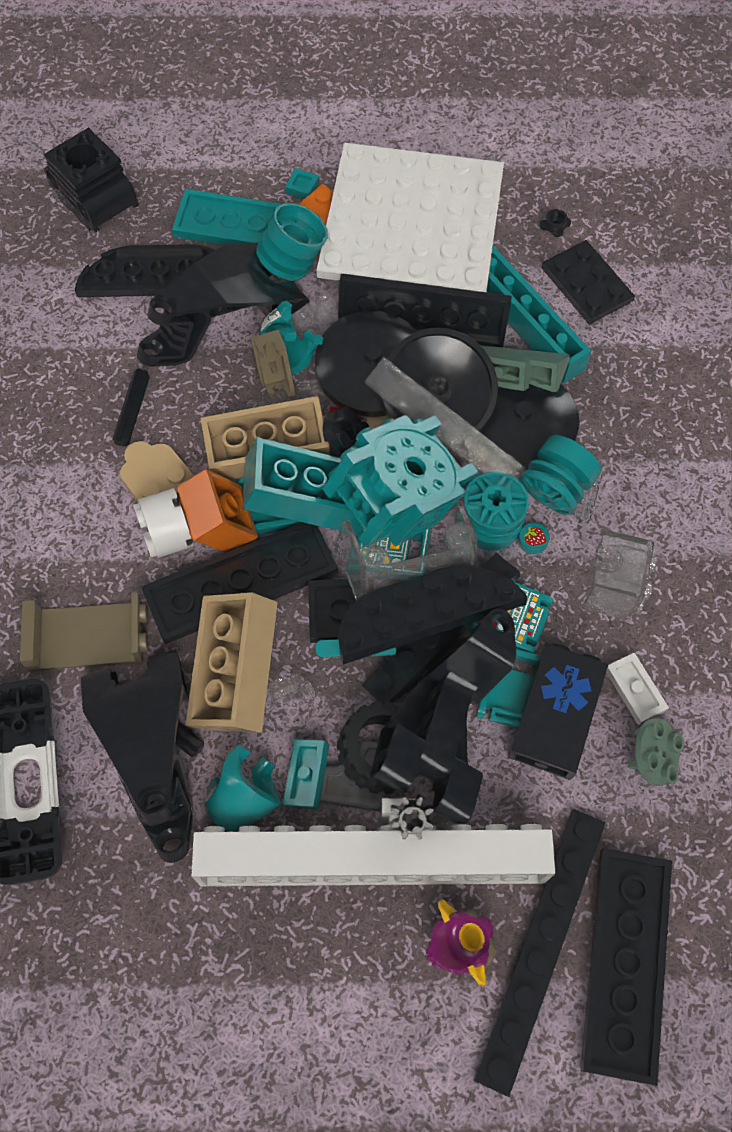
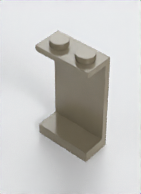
[20,593,149,671]

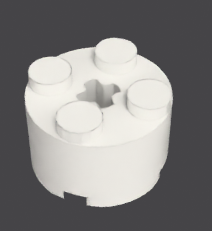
[133,488,193,558]

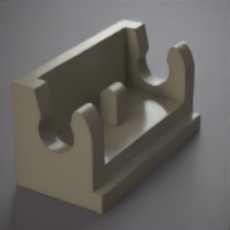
[250,330,295,399]

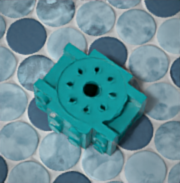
[322,415,479,548]

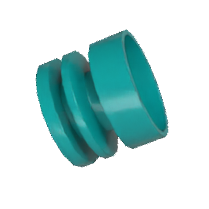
[256,203,328,280]
[520,435,602,515]
[460,472,529,551]

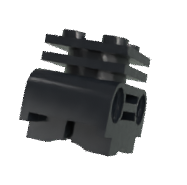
[44,127,139,233]

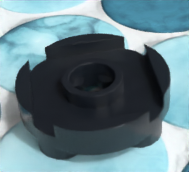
[323,406,370,458]

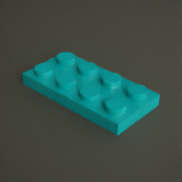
[172,189,281,245]

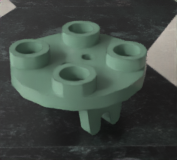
[628,718,684,786]

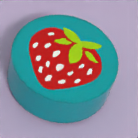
[518,523,550,555]

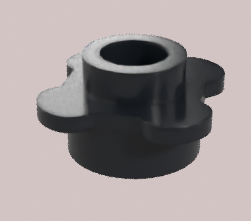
[539,209,571,237]

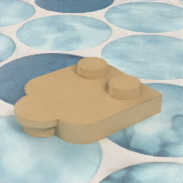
[120,441,194,503]

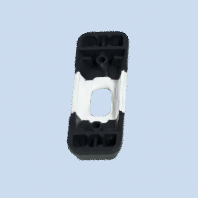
[0,679,63,886]

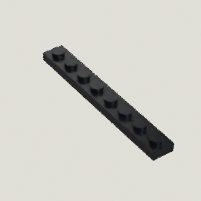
[473,809,606,1097]

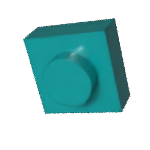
[285,168,320,200]

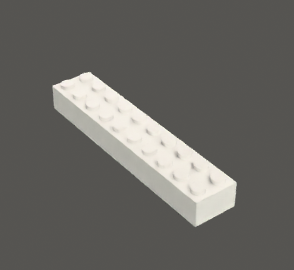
[192,824,555,886]

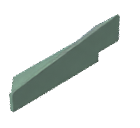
[480,345,570,392]

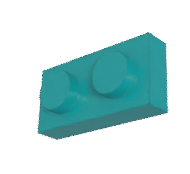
[282,739,330,810]

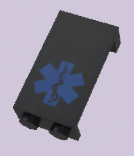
[508,643,608,780]

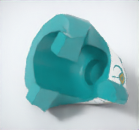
[259,301,323,375]
[204,744,282,832]

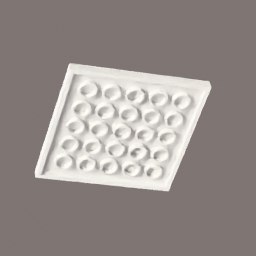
[317,143,504,292]

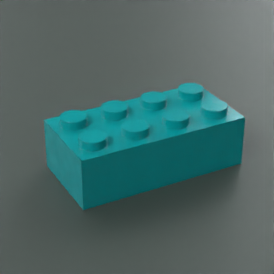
[243,437,363,534]

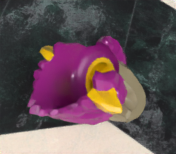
[426,900,497,985]

